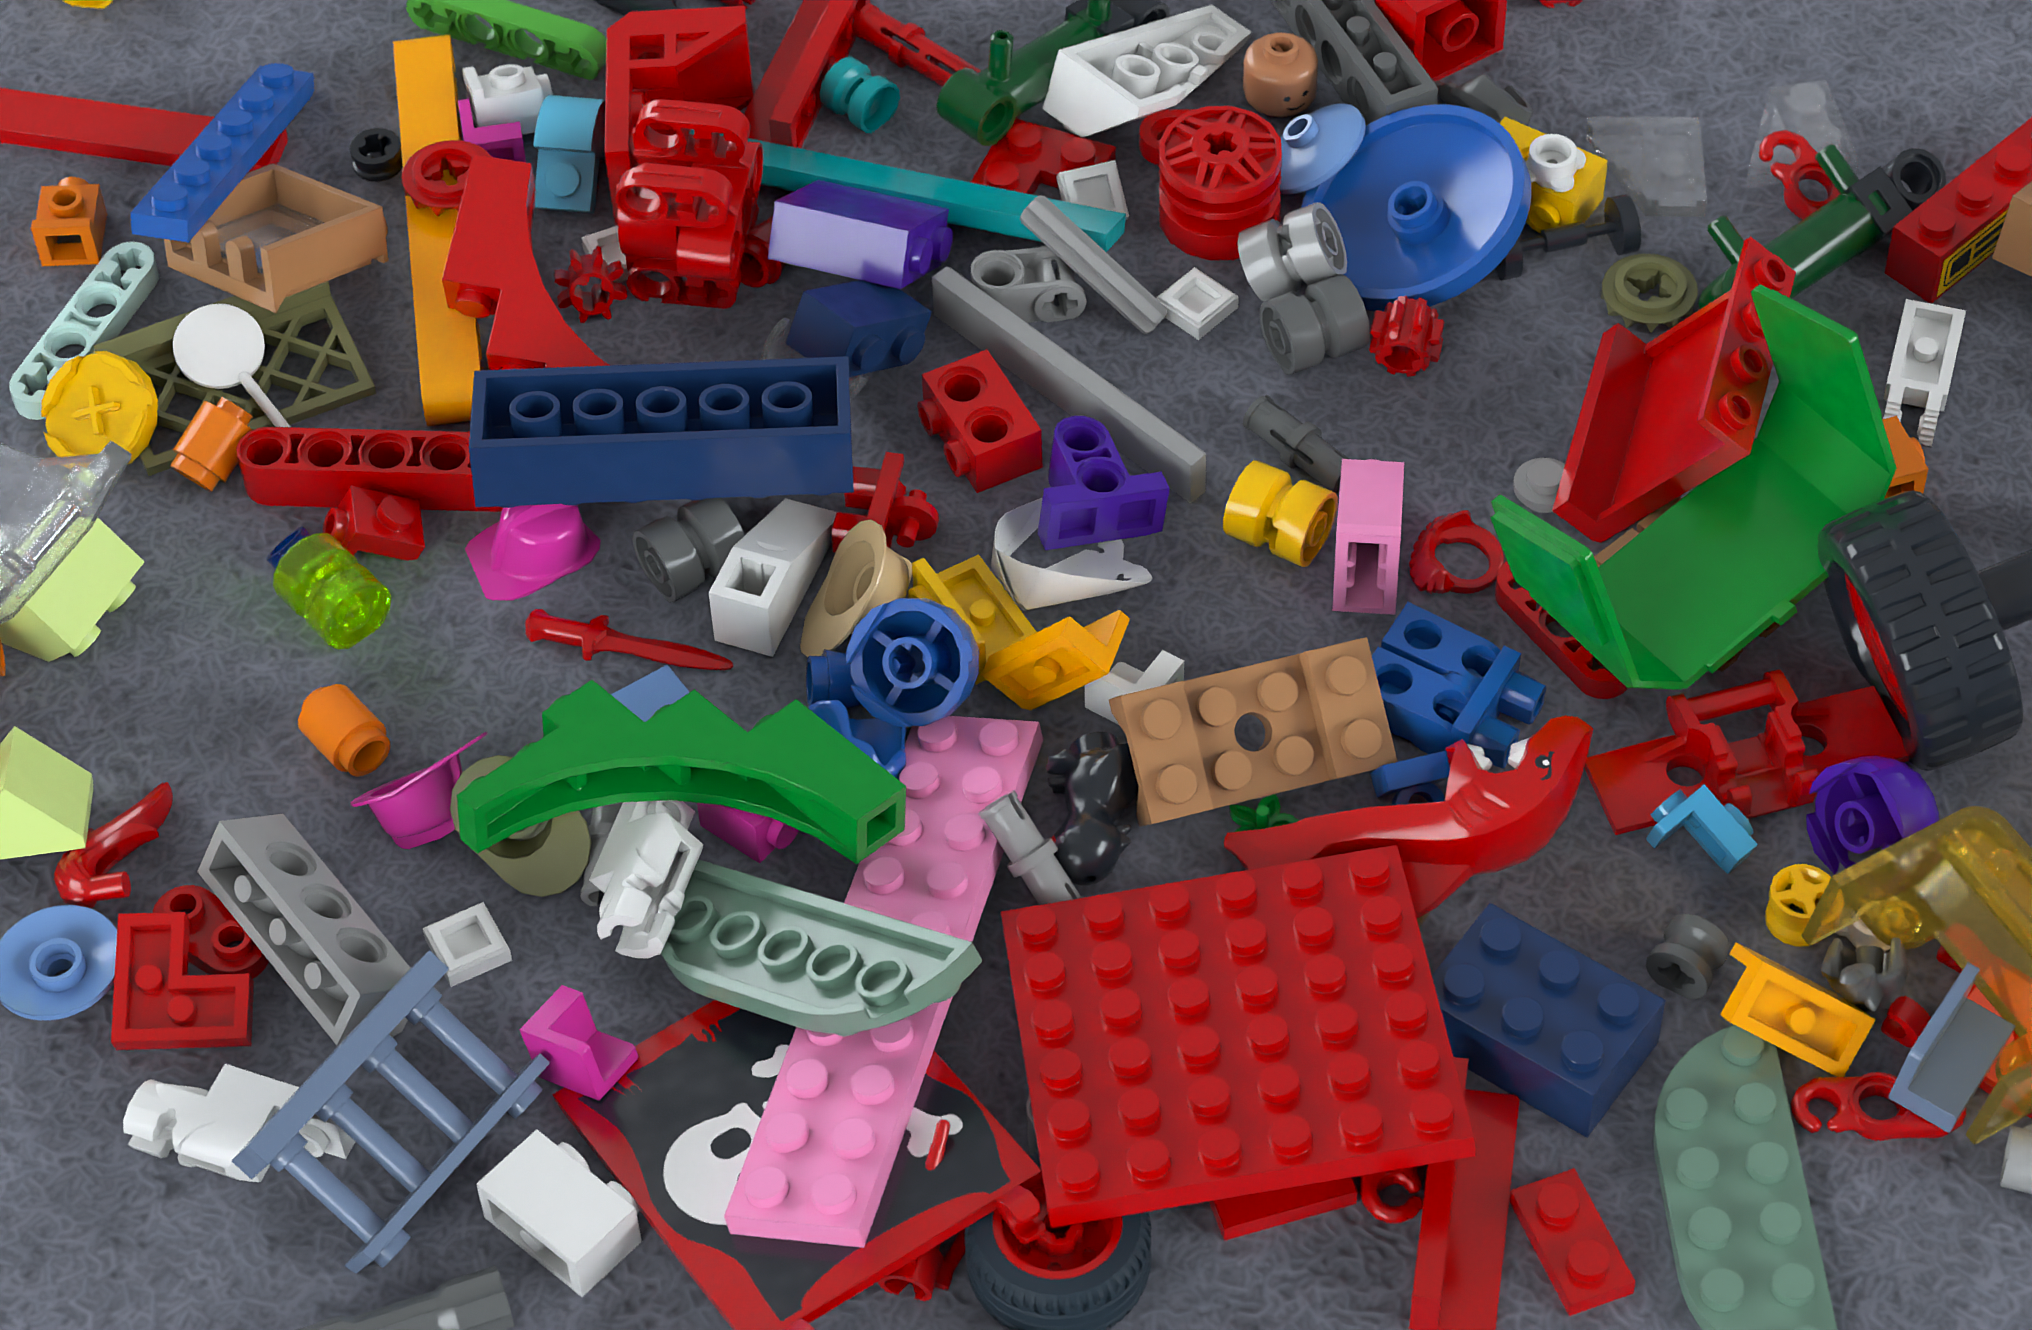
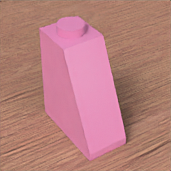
[1332,459,1404,615]

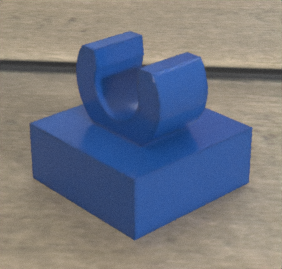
[1370,751,1450,805]

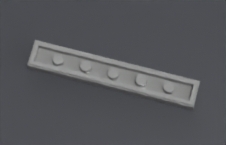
[932,266,1206,503]

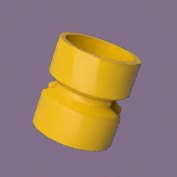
[1223,460,1338,567]

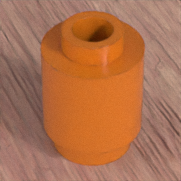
[170,397,253,492]
[298,684,391,777]

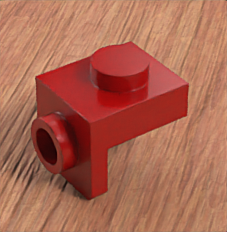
[322,486,425,570]

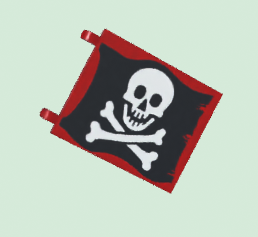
[552,1000,1046,1330]

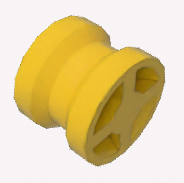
[1765,864,1838,947]

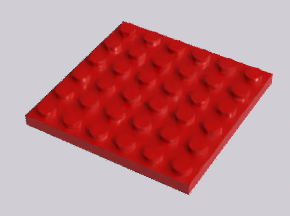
[1001,845,1476,1228]

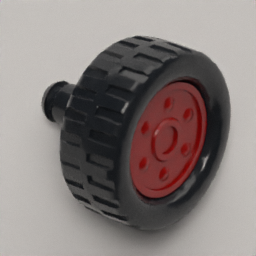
[1818,491,2032,771]

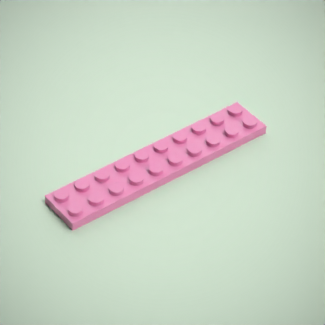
[724,716,1043,1248]

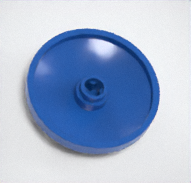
[1301,104,1532,311]

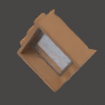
[164,163,389,313]

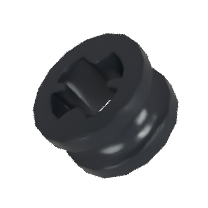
[349,128,403,182]

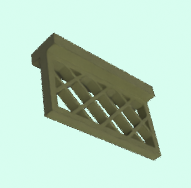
[94,281,376,476]

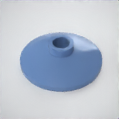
[1280,103,1366,194]
[0,905,117,1020]

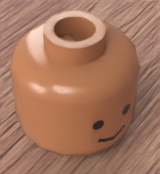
[1243,32,1318,117]

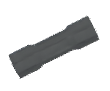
[296,1265,515,1330]

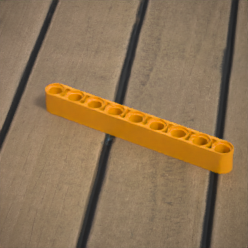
[393,34,483,427]

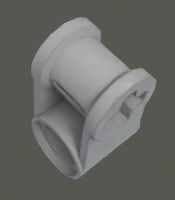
[971,245,1087,323]

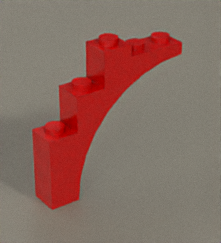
[442,154,609,370]

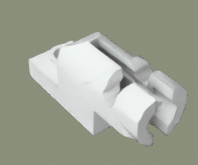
[589,800,703,958]
[123,1064,355,1182]

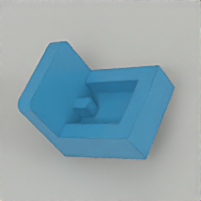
[1646,784,1758,874]

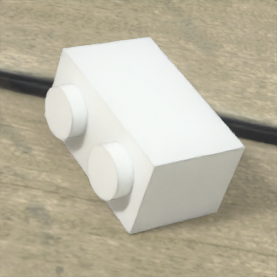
[477,1129,642,1297]

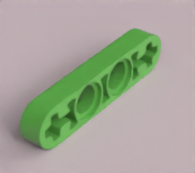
[406,0,607,80]

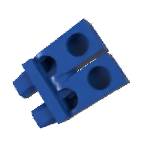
[1372,602,1547,769]

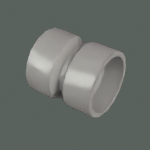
[1238,202,1347,301]

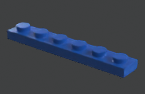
[130,63,314,243]

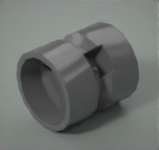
[1259,274,1370,375]
[632,498,745,602]

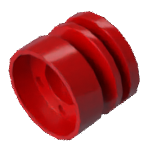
[1159,106,1282,260]

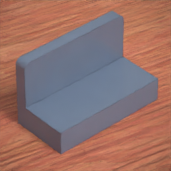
[1888,962,2015,1133]

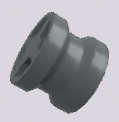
[1646,913,1731,999]

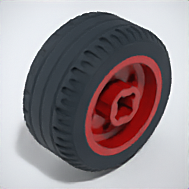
[965,1151,1151,1330]

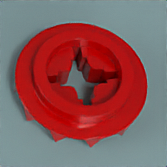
[402,140,491,217]

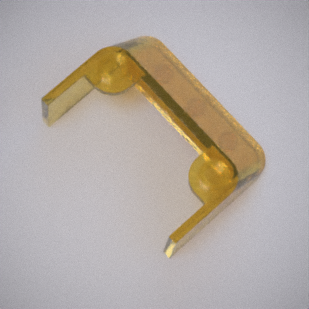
[1801,806,2032,1145]

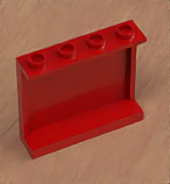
[1552,236,1796,543]

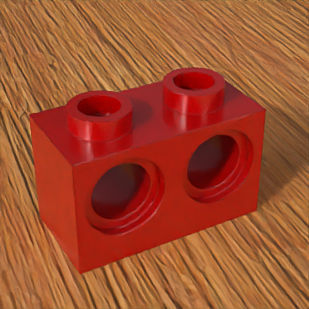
[917,349,1043,493]

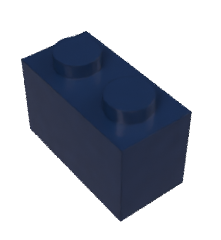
[786,280,932,377]

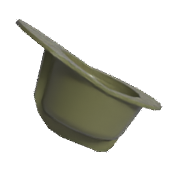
[450,755,592,897]

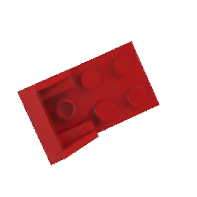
[605,6,754,226]

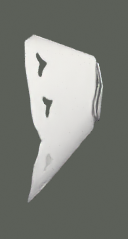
[991,497,1153,611]

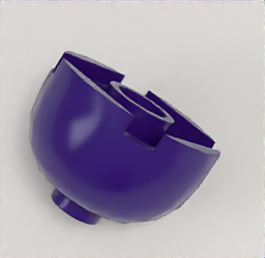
[1806,756,1940,893]

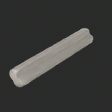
[1020,195,1167,335]

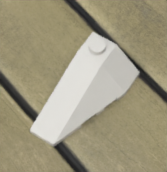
[1043,5,1251,138]

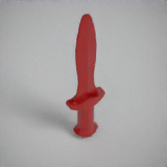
[525,609,733,670]

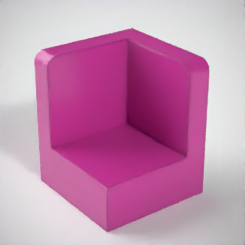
[458,99,526,162]
[520,985,639,1101]

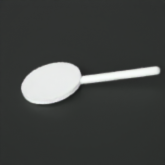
[173,304,291,427]

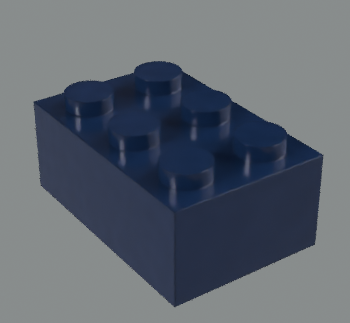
[1432,903,1666,1137]

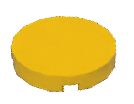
[41,351,158,472]

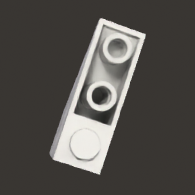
[709,498,837,657]

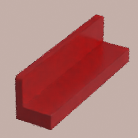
[744,0,870,148]
[1409,1057,1520,1330]

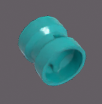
[820,56,900,134]

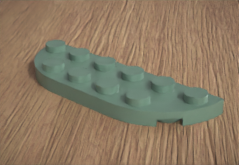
[661,859,982,1036]
[1653,1025,1837,1330]

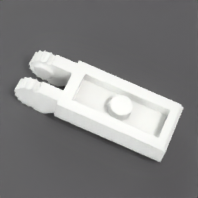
[1883,299,1966,447]

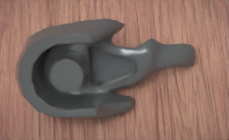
[1434,74,1533,126]
[1821,938,1910,1011]

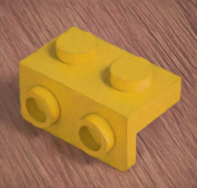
[908,554,1037,685]

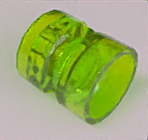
[273,533,391,649]

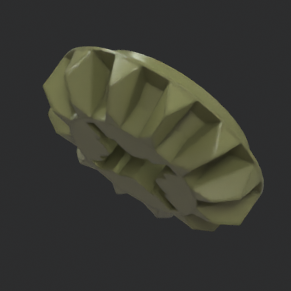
[1601,254,1698,333]

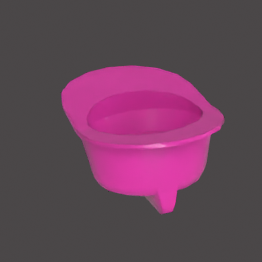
[465,504,601,600]
[350,732,487,849]

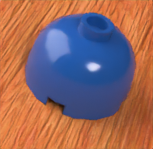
[846,598,979,727]

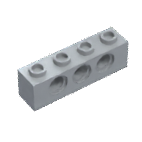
[197,814,410,1046]

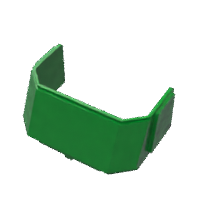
[1490,284,1897,690]

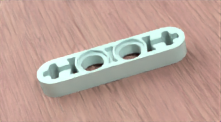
[9,242,159,420]

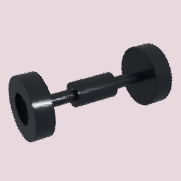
[1495,194,1641,281]

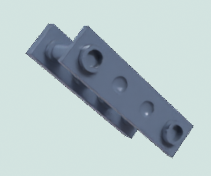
[231,950,550,1274]

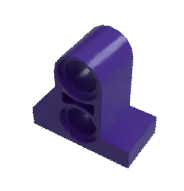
[1037,416,1170,550]

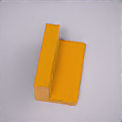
[981,610,1130,711]
[1720,942,1876,1077]

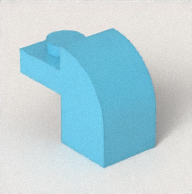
[533,95,606,213]

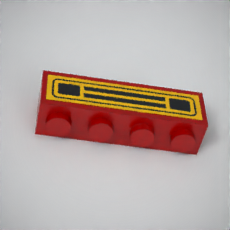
[1884,117,2032,304]

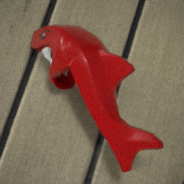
[1223,715,1594,919]

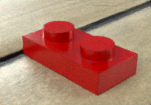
[1509,1168,1636,1316]

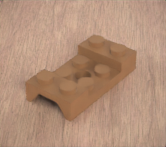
[1109,637,1398,827]

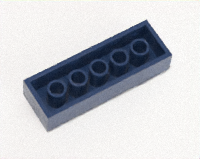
[469,356,854,508]

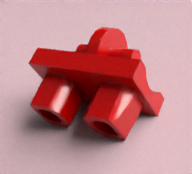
[832,452,940,553]

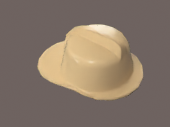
[800,519,912,657]

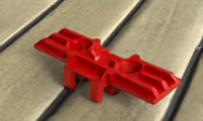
[1584,669,1909,835]

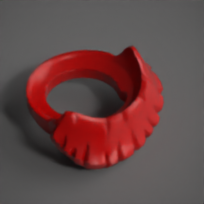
[1409,510,1504,594]

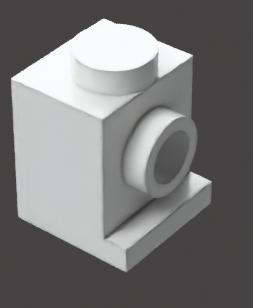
[462,65,553,135]

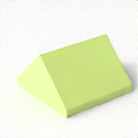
[0,726,93,860]

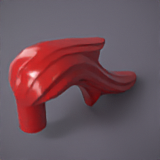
[54,782,173,909]

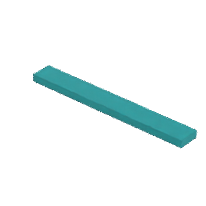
[690,129,1126,252]

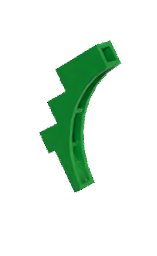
[457,680,906,864]

